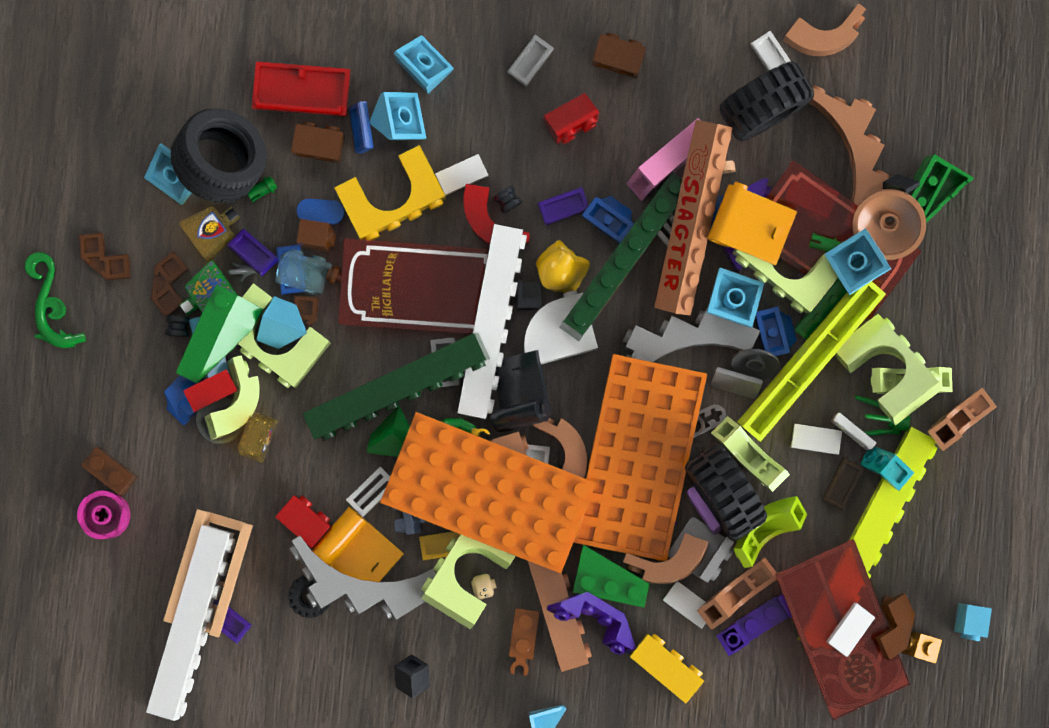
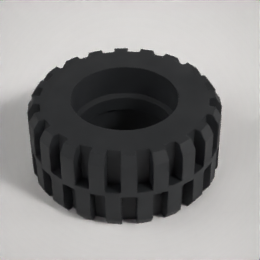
[719,61,814,142]
[685,445,767,540]

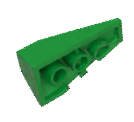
[176,285,263,384]

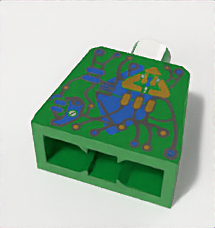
[180,260,238,315]

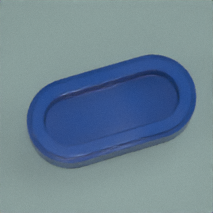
[297,199,345,225]

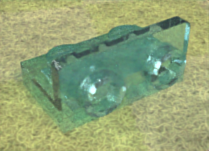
[275,249,332,295]

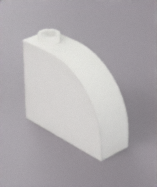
[524,290,598,365]

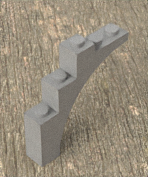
[623,307,760,362]
[289,536,436,621]

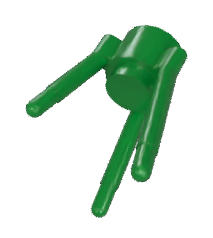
[855,395,910,436]

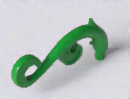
[24,252,86,348]

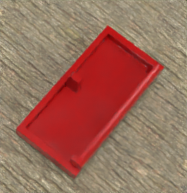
[252,61,351,117]

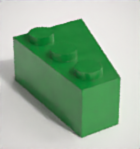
[573,545,649,607]

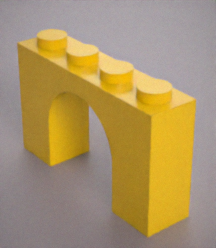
[334,145,446,242]

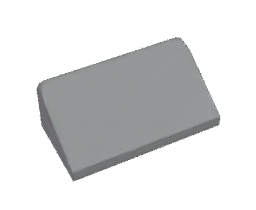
[711,367,763,399]

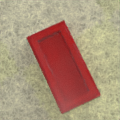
[183,369,237,412]

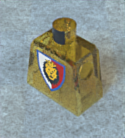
[179,206,240,262]
[238,412,278,463]

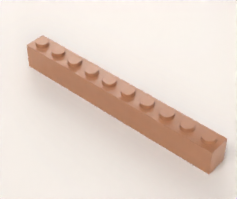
[491,432,592,672]

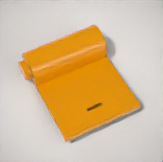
[707,182,797,265]
[311,507,404,582]

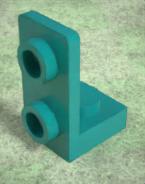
[860,447,914,491]

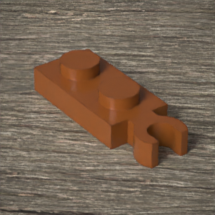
[509,608,539,676]

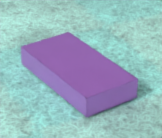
[687,487,722,535]

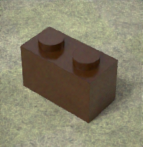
[592,33,646,79]
[291,122,345,164]
[296,219,336,253]
[81,447,138,496]

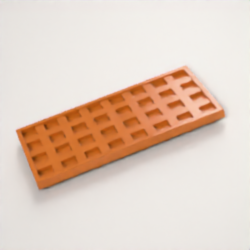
[573,353,707,561]
[380,412,596,574]

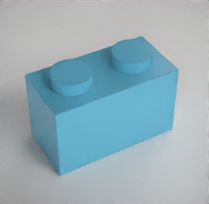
[954,603,992,641]

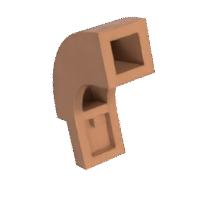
[783,4,866,56]
[927,388,997,451]
[531,418,587,478]
[623,533,710,584]
[697,557,777,630]

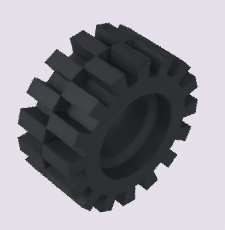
[287,575,330,618]

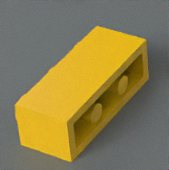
[629,633,704,703]

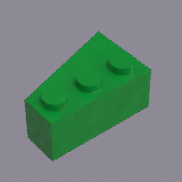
[892,154,974,223]

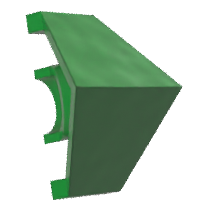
[367,406,410,457]

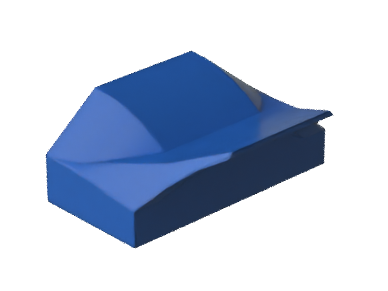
[582,196,634,244]
[755,306,797,356]
[164,375,205,426]

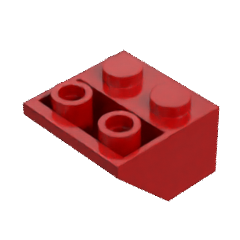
[543,93,599,144]

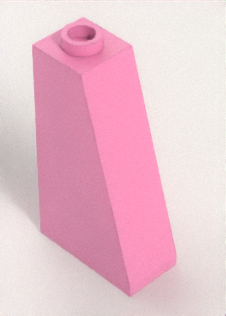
[626,118,701,201]

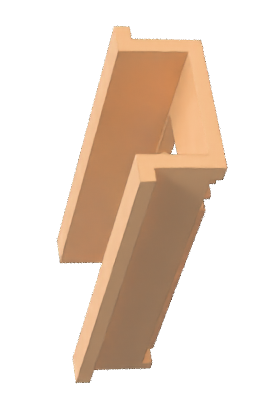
[163,509,253,638]

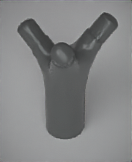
[228,262,257,283]

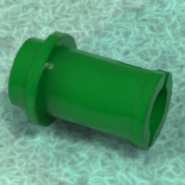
[248,176,278,203]
[809,233,841,253]

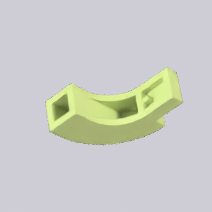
[204,355,259,440]
[871,367,952,394]
[711,416,790,492]

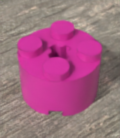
[77,491,131,539]

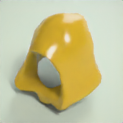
[536,240,590,293]

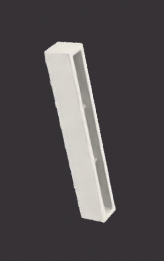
[458,224,527,419]
[146,525,235,721]

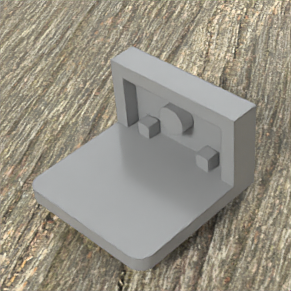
[668,518,734,583]

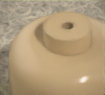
[471,574,497,599]

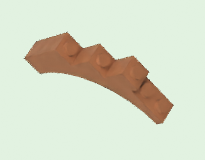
[809,86,889,229]

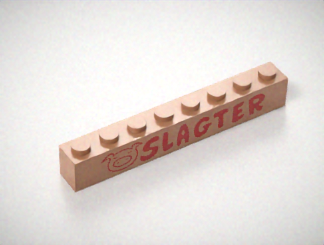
[654,120,732,316]

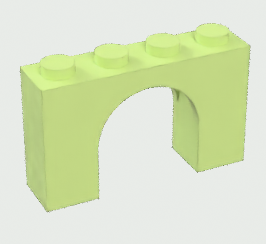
[732,228,838,313]
[238,283,331,388]
[835,314,941,425]
[421,534,515,629]

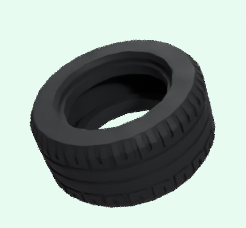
[171,108,267,203]

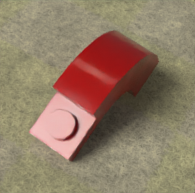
[463,184,530,246]

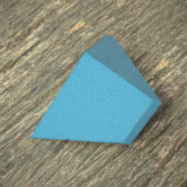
[257,296,307,349]
[529,705,567,728]

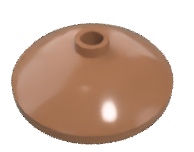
[853,189,926,260]

